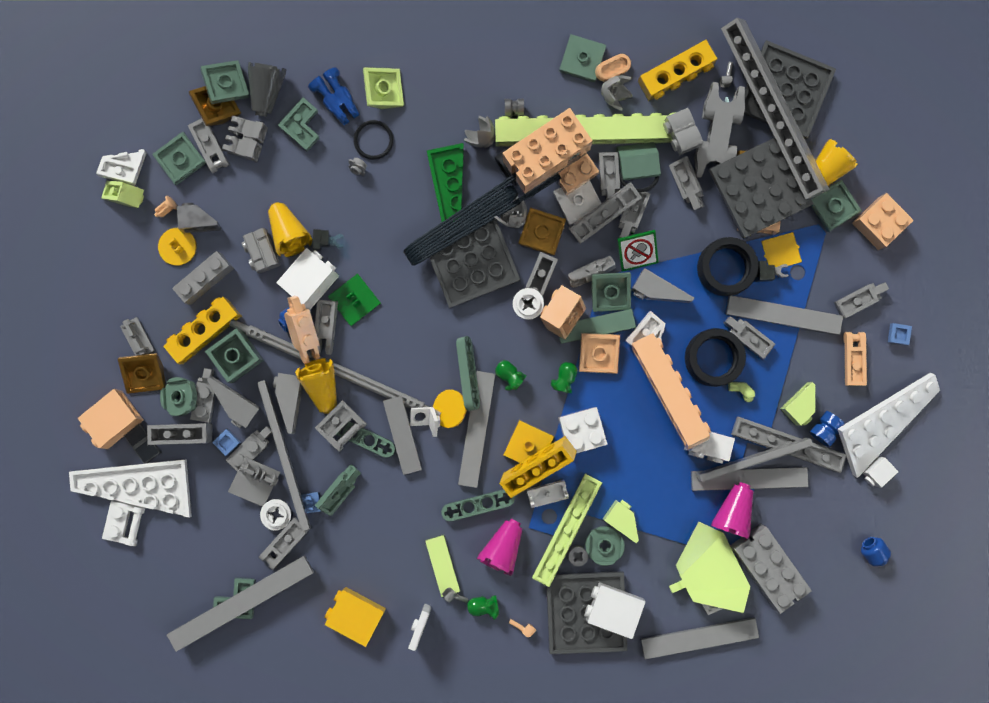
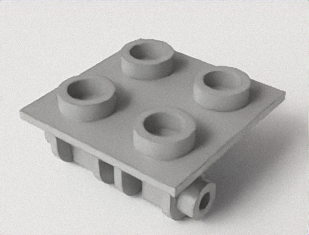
[228,457,280,507]

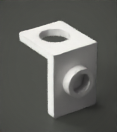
[410,407,440,437]

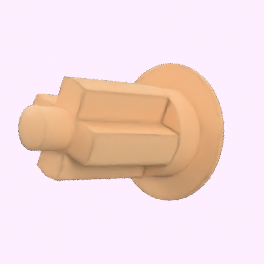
[154,196,177,218]

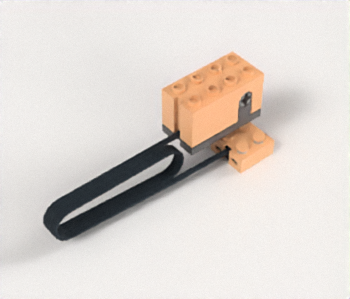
[403,108,599,266]

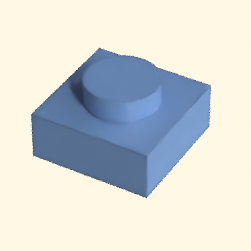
[888,323,912,345]
[212,429,241,456]

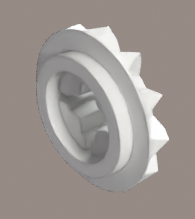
[513,288,544,319]
[260,499,291,530]

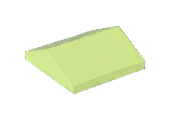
[363,67,404,109]

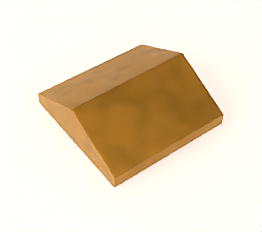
[189,86,241,126]
[118,353,166,394]

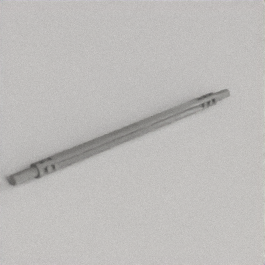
[229,319,441,416]

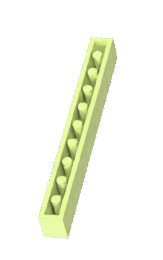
[495,112,676,146]

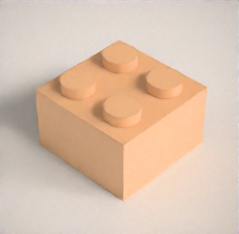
[852,193,914,250]
[540,285,586,340]

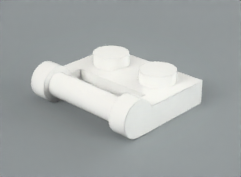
[102,500,145,546]

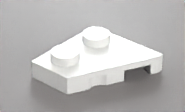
[96,149,147,186]
[626,311,666,346]

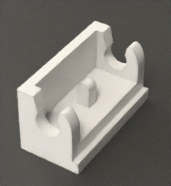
[526,480,569,508]

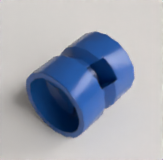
[809,411,845,448]

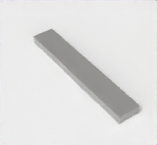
[726,296,843,335]
[458,371,495,488]
[731,416,847,473]
[696,438,813,482]
[691,467,808,491]
[641,617,759,659]

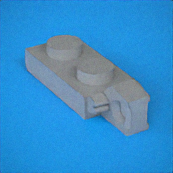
[598,152,620,200]
[669,156,704,210]
[618,192,651,238]
[834,282,889,319]
[724,316,775,360]
[190,368,216,423]
[226,426,272,472]

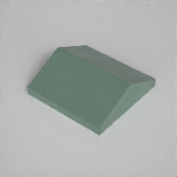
[617,142,661,181]
[591,272,631,312]

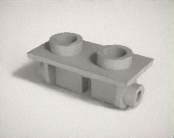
[120,317,155,356]

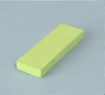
[425,535,460,597]

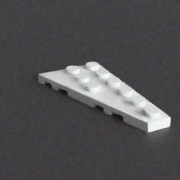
[838,373,940,478]
[69,459,192,518]

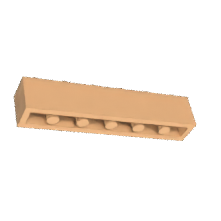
[632,333,711,450]

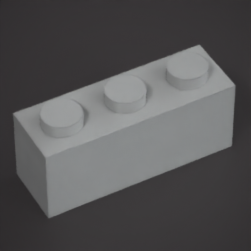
[172,251,234,305]
[522,252,558,310]
[147,423,212,445]

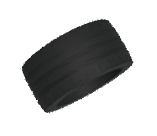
[697,237,758,296]
[685,328,746,387]

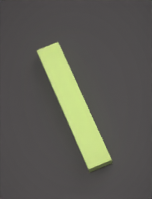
[532,474,602,587]

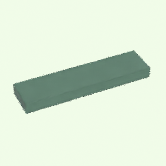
[560,309,636,344]

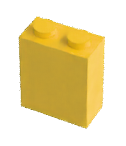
[324,587,386,647]

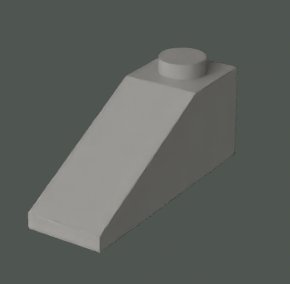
[631,268,694,303]
[273,373,303,434]
[207,375,259,428]

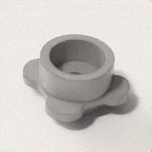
[348,158,367,176]

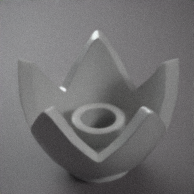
[601,75,633,111]
[464,116,495,148]
[494,196,527,228]

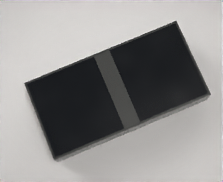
[124,423,162,464]

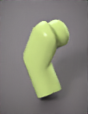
[728,382,755,402]

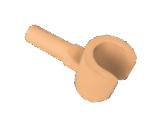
[509,619,536,637]

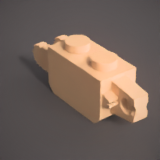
[284,295,320,364]

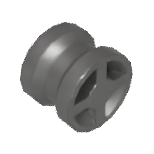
[568,545,588,567]

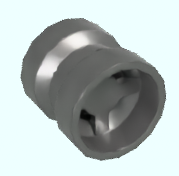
[505,98,524,118]

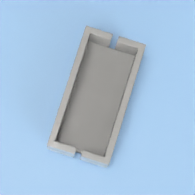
[730,524,812,614]

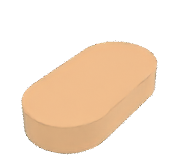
[595,54,631,82]

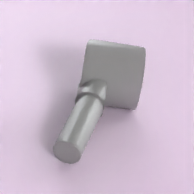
[720,61,733,87]
[442,587,468,603]

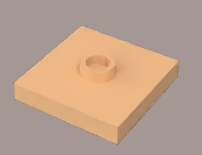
[579,333,620,374]

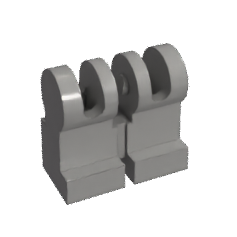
[222,116,268,162]

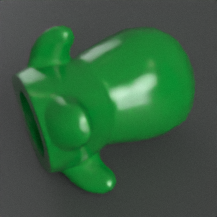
[495,360,527,391]
[551,362,578,394]
[467,595,499,620]

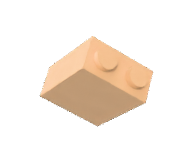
[78,389,144,449]

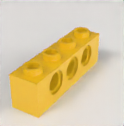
[638,40,717,101]
[163,297,242,365]
[499,436,577,498]

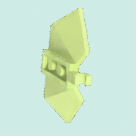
[669,522,750,613]

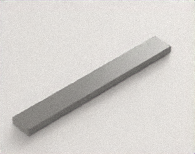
[257,380,311,531]
[167,555,314,652]

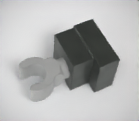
[755,261,789,282]

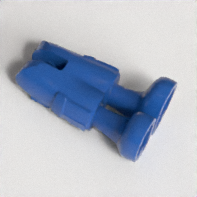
[308,67,359,126]

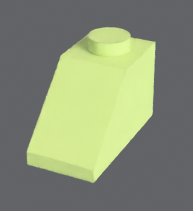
[101,181,144,208]
[780,382,815,426]
[603,500,639,543]

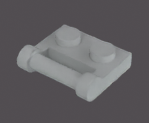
[315,400,367,452]

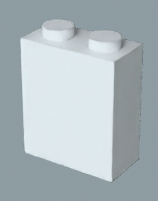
[276,248,339,310]
[584,582,646,639]

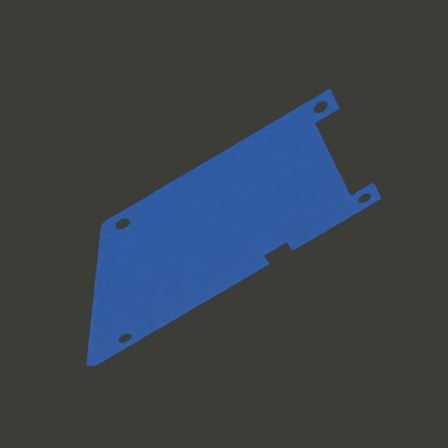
[529,224,826,556]

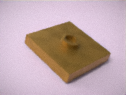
[518,207,566,256]

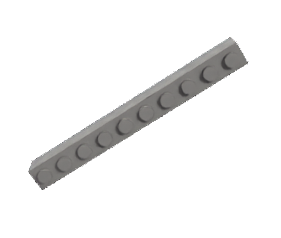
[721,18,830,199]

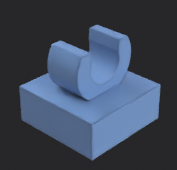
[301,492,321,513]

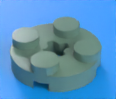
[160,377,197,416]
[585,526,625,566]

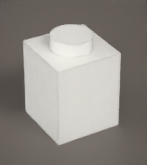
[863,457,898,488]

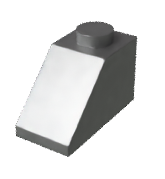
[177,203,221,234]

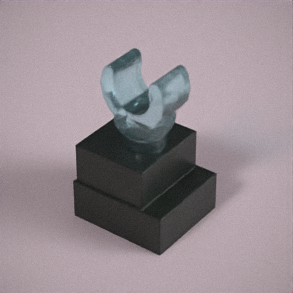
[313,229,344,251]

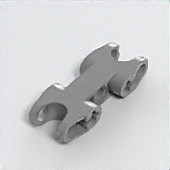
[694,82,745,178]

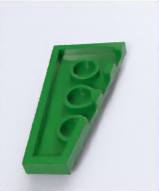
[427,143,464,224]

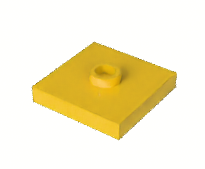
[503,420,554,463]

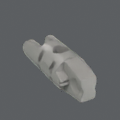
[568,256,616,288]

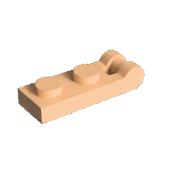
[843,332,867,386]

